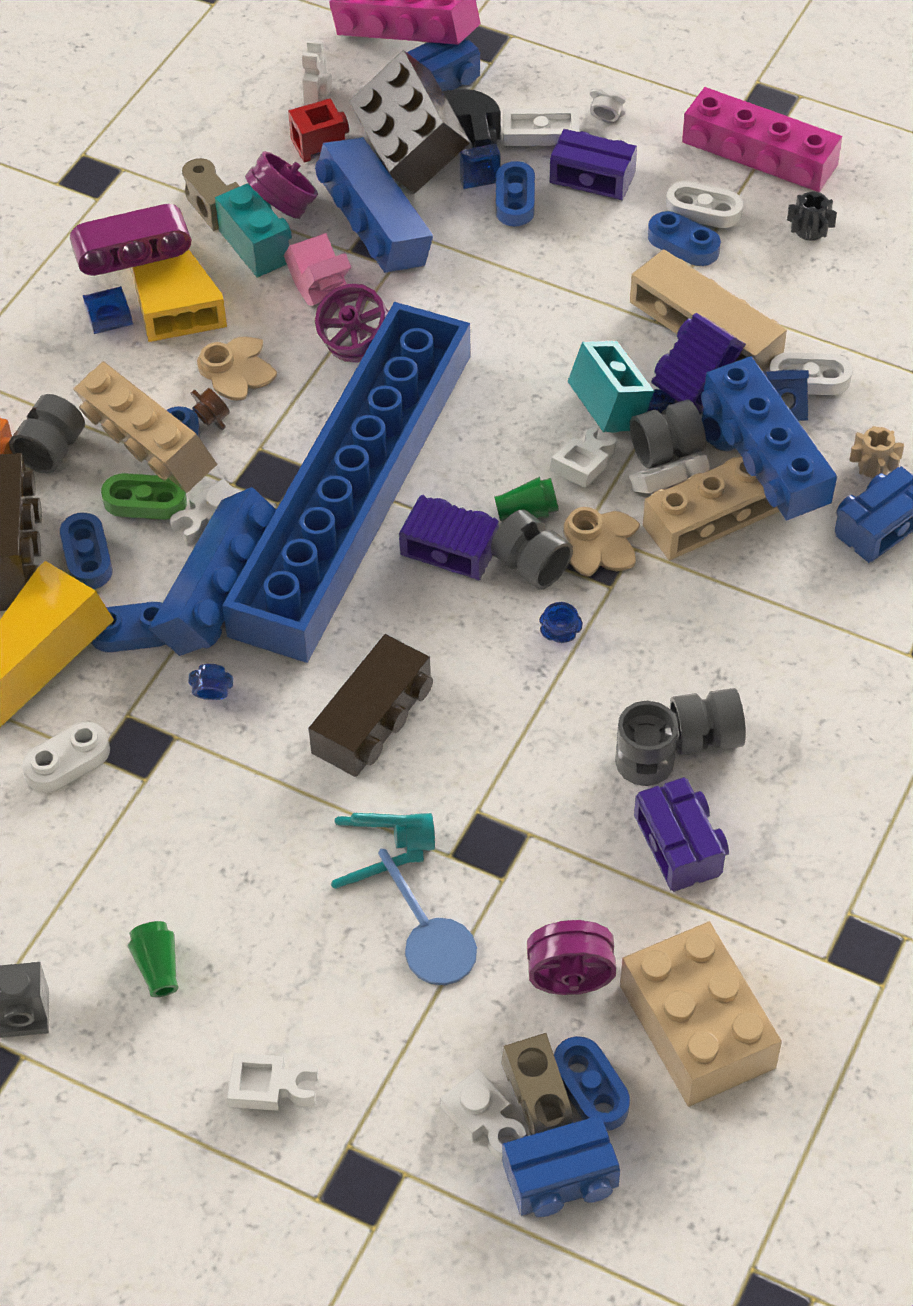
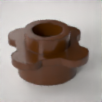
[190,388,230,430]

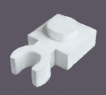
[302,40,332,106]
[549,426,617,488]
[629,453,711,496]
[170,479,238,546]
[227,1053,318,1111]
[440,1069,527,1162]

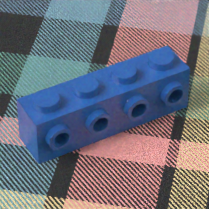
[315,137,434,273]
[701,356,837,521]
[148,487,276,656]

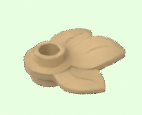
[197,337,277,400]
[563,507,640,576]

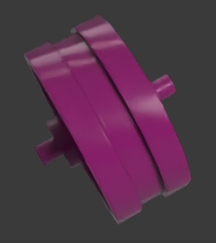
[245,151,318,219]
[315,284,389,363]
[527,920,616,995]

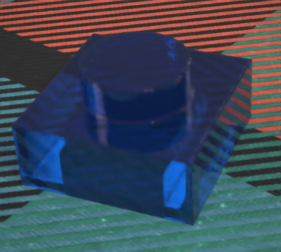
[460,144,501,189]
[83,286,133,334]

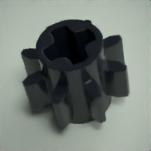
[787,191,837,241]

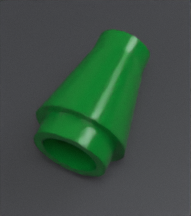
[494,476,559,521]
[127,921,179,998]

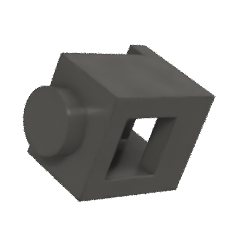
[0,962,49,1038]

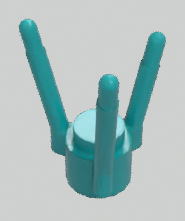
[331,813,435,889]

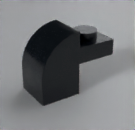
[442,89,501,168]

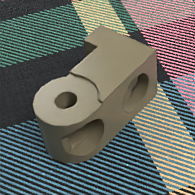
[182,158,240,231]
[501,1033,574,1135]

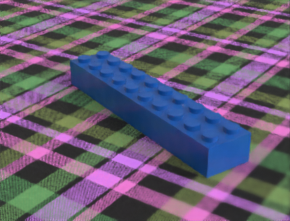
[222,302,471,663]

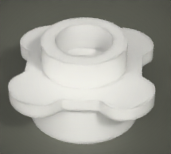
[589,88,626,122]

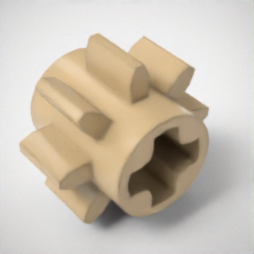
[849,426,904,478]

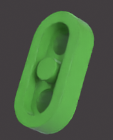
[101,473,187,520]

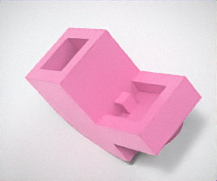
[283,233,351,306]

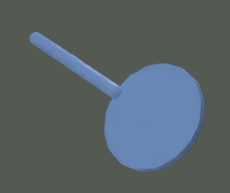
[378,849,477,985]

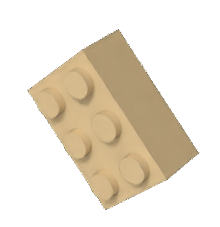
[620,921,782,1107]

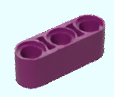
[70,204,192,276]

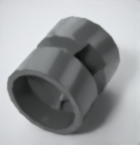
[9,394,85,474]
[630,399,706,468]
[491,510,573,590]
[669,688,746,756]
[615,700,678,786]

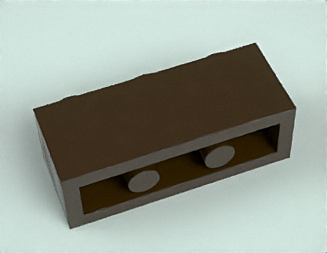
[308,634,433,777]

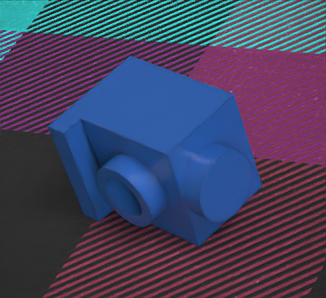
[762,370,809,421]

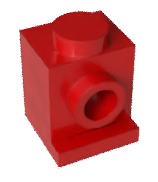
[288,98,349,163]

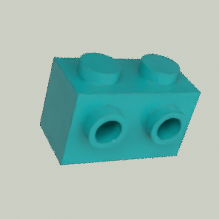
[215,183,292,278]
[567,341,654,433]

